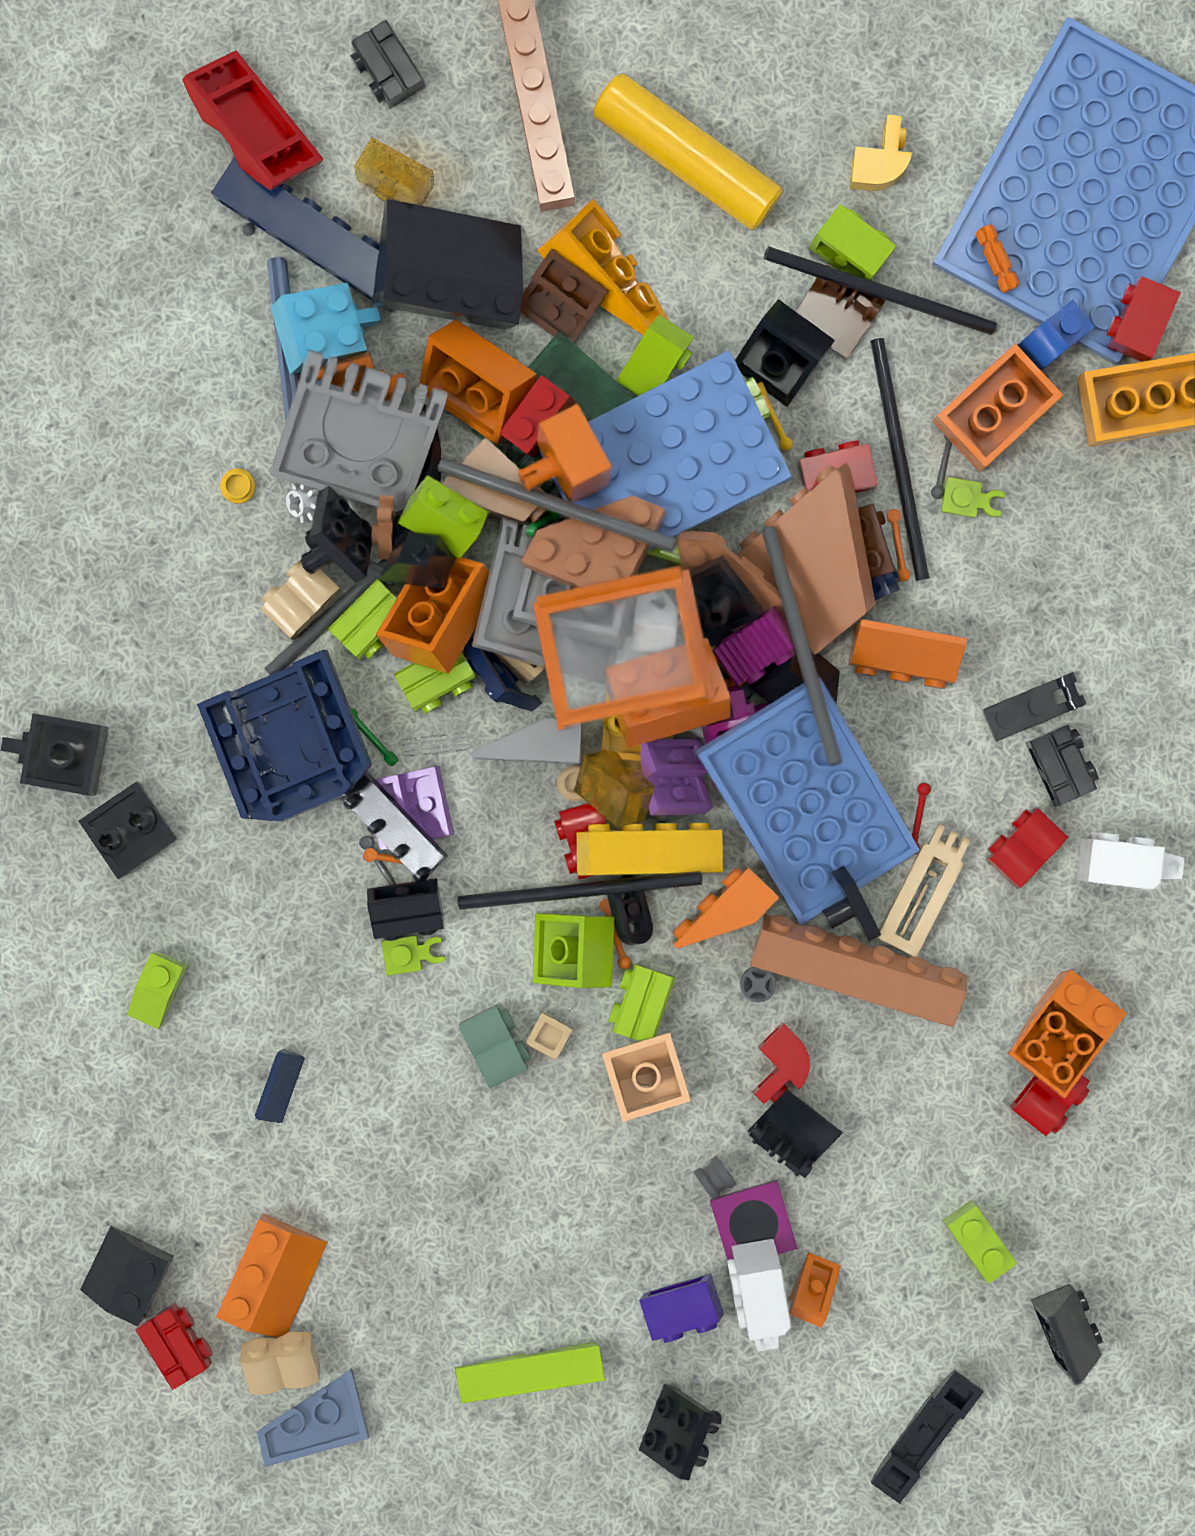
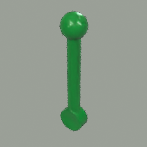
[526,510,559,538]
[350,708,399,766]

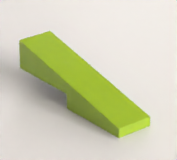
[454,1342,605,1404]

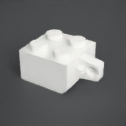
[1076,832,1184,890]
[727,1239,791,1351]

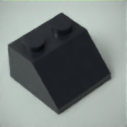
[735,299,835,407]
[80,1226,174,1327]

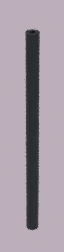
[763,246,996,335]
[870,338,930,581]
[458,871,702,910]

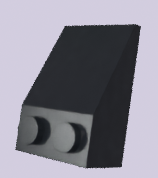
[1030,1284,1103,1386]

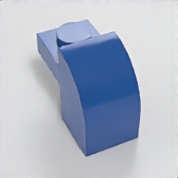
[1017,299,1095,371]

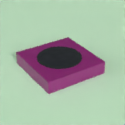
[710,1179,798,1260]

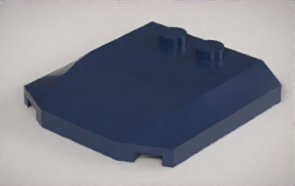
[197,649,372,822]

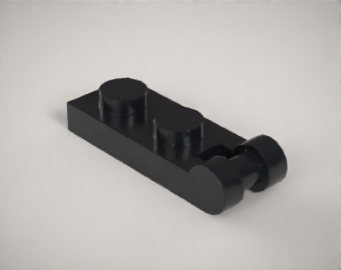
[982,672,1087,742]

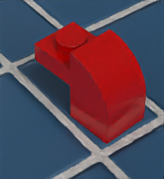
[752,1022,810,1104]

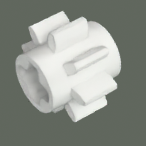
[286,482,321,523]

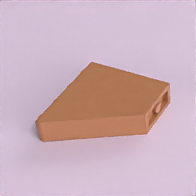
[737,463,876,655]

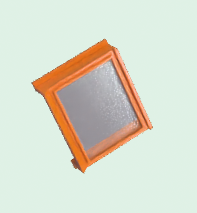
[533,566,715,731]

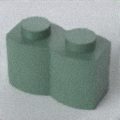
[458,1004,531,1088]

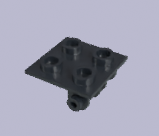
[747,1089,843,1178]

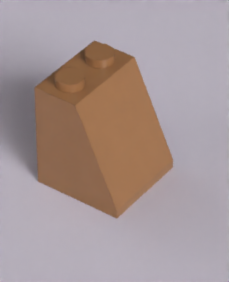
[442,437,548,527]

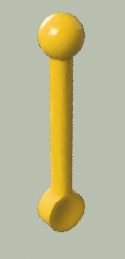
[757,382,793,451]

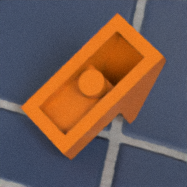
[789,1252,841,1328]

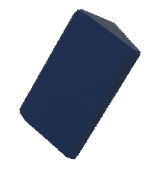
[255,1049,305,1123]

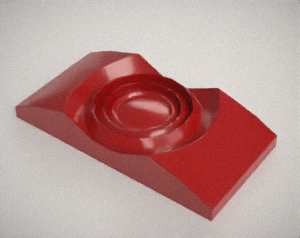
[182,50,323,190]

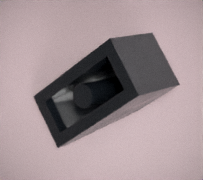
[380,532,456,589]

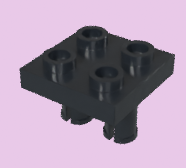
[301,486,372,583]
[664,555,764,641]
[78,781,178,879]
[639,1384,722,1481]

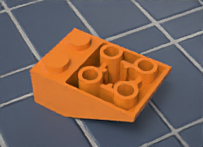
[672,867,779,949]
[1008,969,1127,1098]

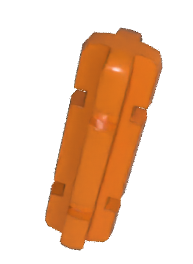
[976,224,1020,293]

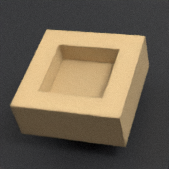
[525,1012,573,1060]

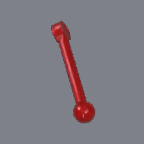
[912,782,931,855]

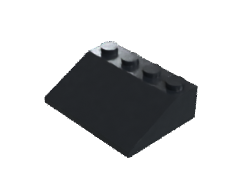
[372,199,523,329]

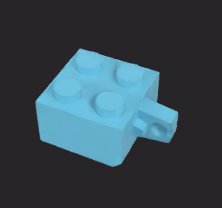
[270,282,381,375]

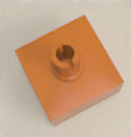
[517,404,612,503]

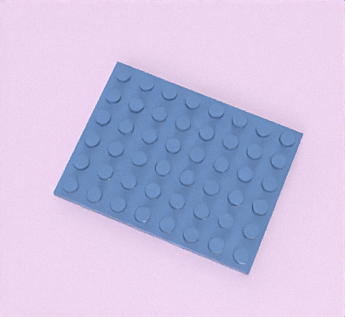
[932,17,1195,365]

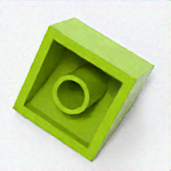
[533,913,615,988]

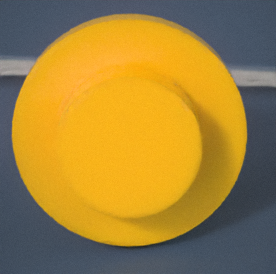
[220,468,256,504]

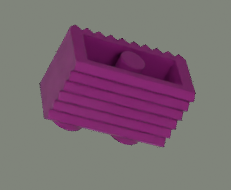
[712,606,795,685]

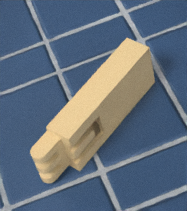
[877,823,971,957]

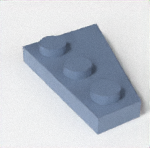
[257,1368,370,1467]

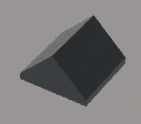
[749,647,840,704]

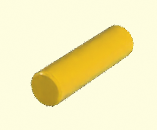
[593,73,783,231]

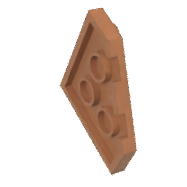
[521,495,666,607]
[678,531,788,630]

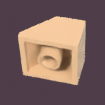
[602,1032,691,1122]

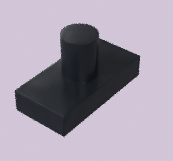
[822,865,881,941]

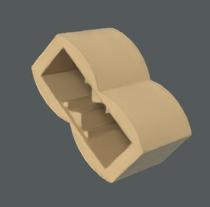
[260,560,342,640]
[240,1331,320,1395]

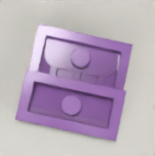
[641,739,713,815]
[375,766,454,850]

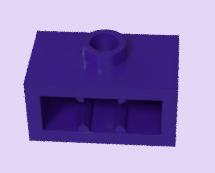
[639,1273,724,1343]

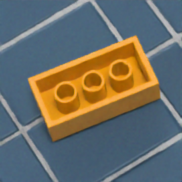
[1077,353,1195,447]

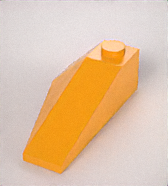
[537,199,669,336]

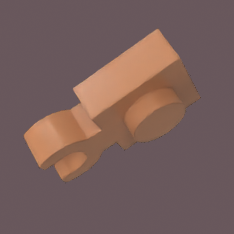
[371,495,395,559]

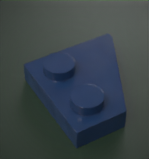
[464,638,542,712]

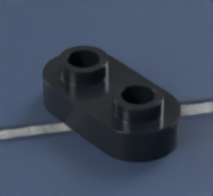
[607,875,653,946]

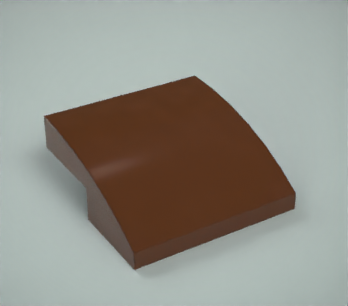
[521,249,609,348]

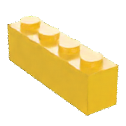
[577,823,723,875]

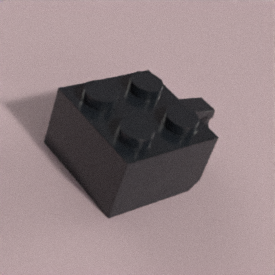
[0,713,109,796]

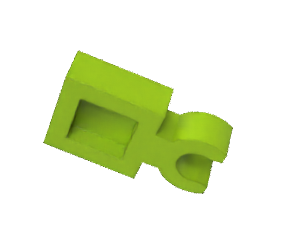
[940,477,1005,518]
[381,935,445,976]

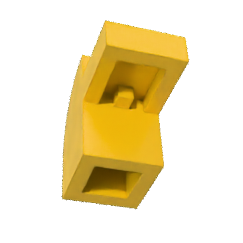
[849,115,912,191]

